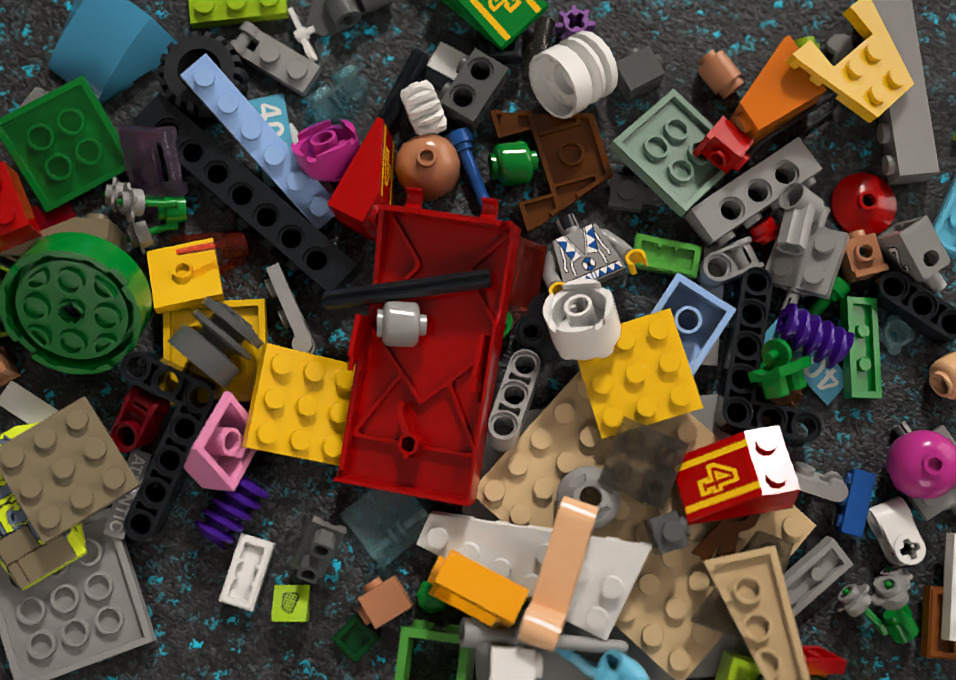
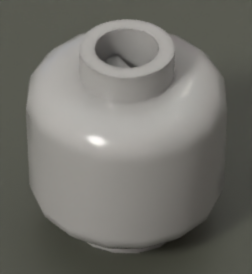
[376,301,427,347]

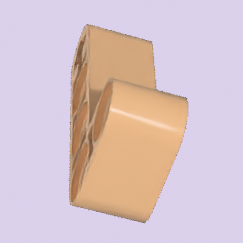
[518,496,599,652]

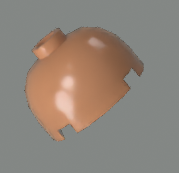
[395,133,461,201]

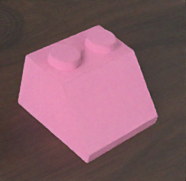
[184,392,257,492]

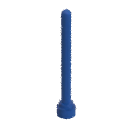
[445,127,518,279]

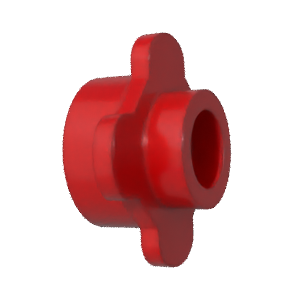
[749,215,782,245]

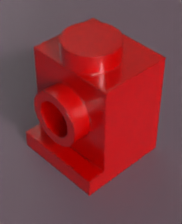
[693,116,754,174]

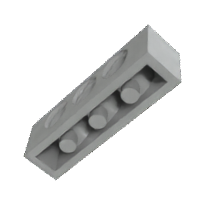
[685,137,823,249]

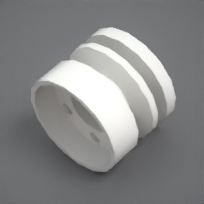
[529,30,618,119]

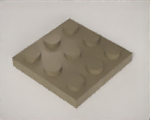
[0,396,141,544]

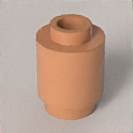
[697,49,745,99]

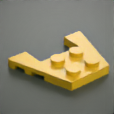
[786,0,914,123]

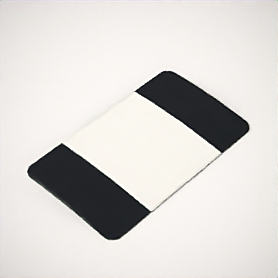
[421,31,475,89]

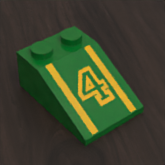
[441,0,549,51]

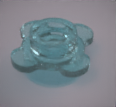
[879,315,915,355]

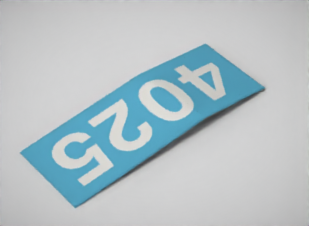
[764,319,844,406]

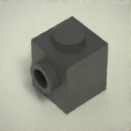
[616,46,665,102]

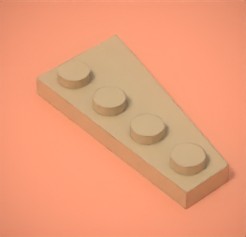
[703,545,810,680]

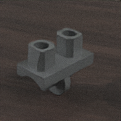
[290,515,347,584]

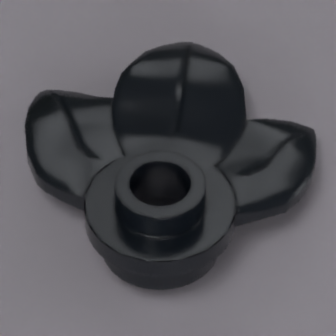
[514,292,561,358]

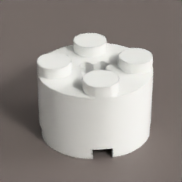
[543,279,621,360]

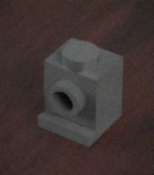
[643,509,690,554]

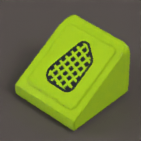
[271,585,310,622]

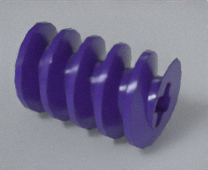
[775,303,855,369]
[194,474,270,551]

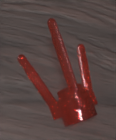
[169,230,251,274]

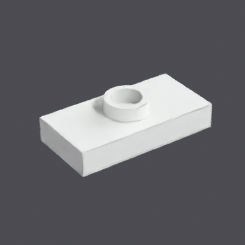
[219,533,276,611]

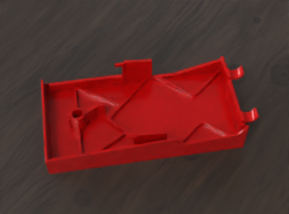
[333,186,521,507]

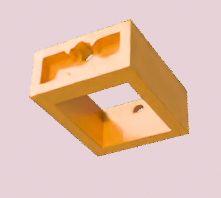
[427,549,529,629]

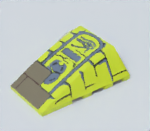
[0,422,88,590]

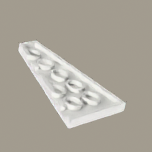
[416,511,653,641]

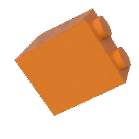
[729,35,827,148]

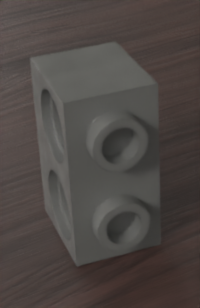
[438,48,509,133]

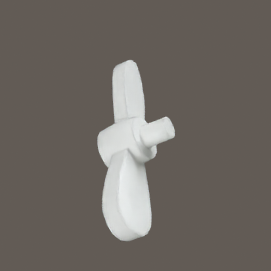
[288,7,318,62]

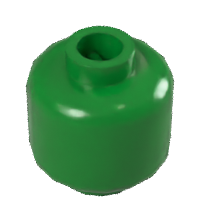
[488,141,538,187]

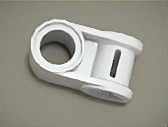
[866,496,926,566]

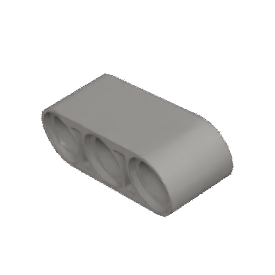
[488,349,541,451]

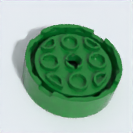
[0,232,152,375]

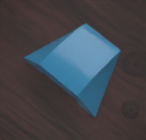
[48,0,178,105]

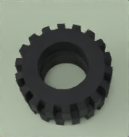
[158,31,249,124]

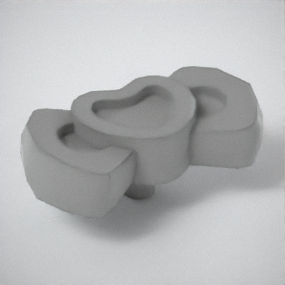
[824,34,854,65]

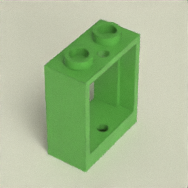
[394,620,477,680]

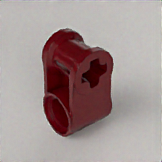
[110,385,170,453]

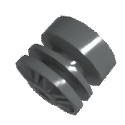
[168,296,264,388]

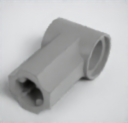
[775,182,824,256]

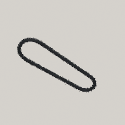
[744,93,839,170]

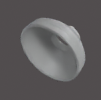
[556,466,620,530]

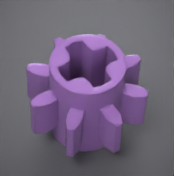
[554,5,596,42]

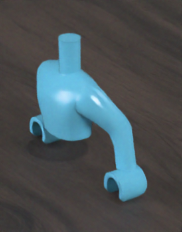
[555,633,649,680]

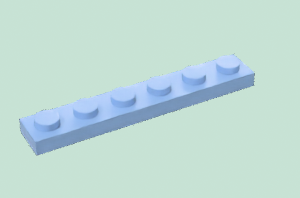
[180,53,335,230]

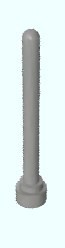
[459,617,628,654]

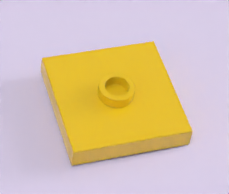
[146,238,225,314]

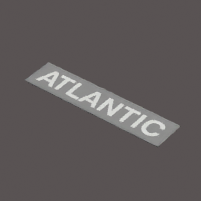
[103,450,152,539]

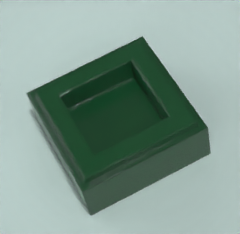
[331,613,381,664]

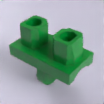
[748,338,812,399]

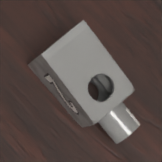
[877,215,950,294]

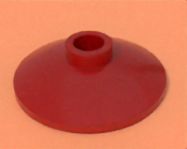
[830,173,897,235]

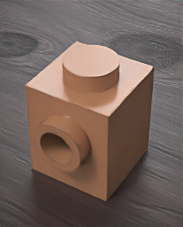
[356,575,414,629]

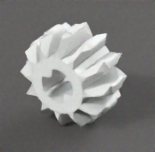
[400,80,447,136]

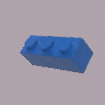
[834,468,876,537]

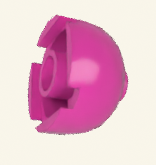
[291,119,360,182]
[886,430,956,500]

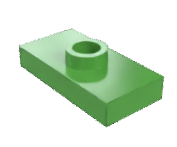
[633,233,702,281]

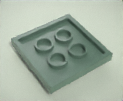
[608,89,733,217]

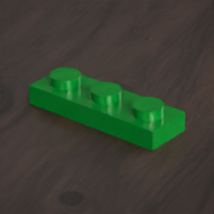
[840,296,882,400]

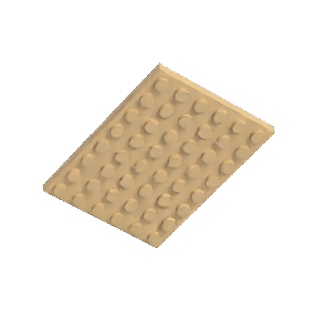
[476,371,817,680]

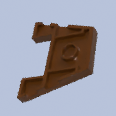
[490,110,613,234]

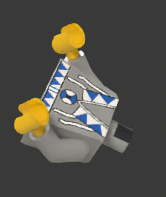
[542,213,648,296]

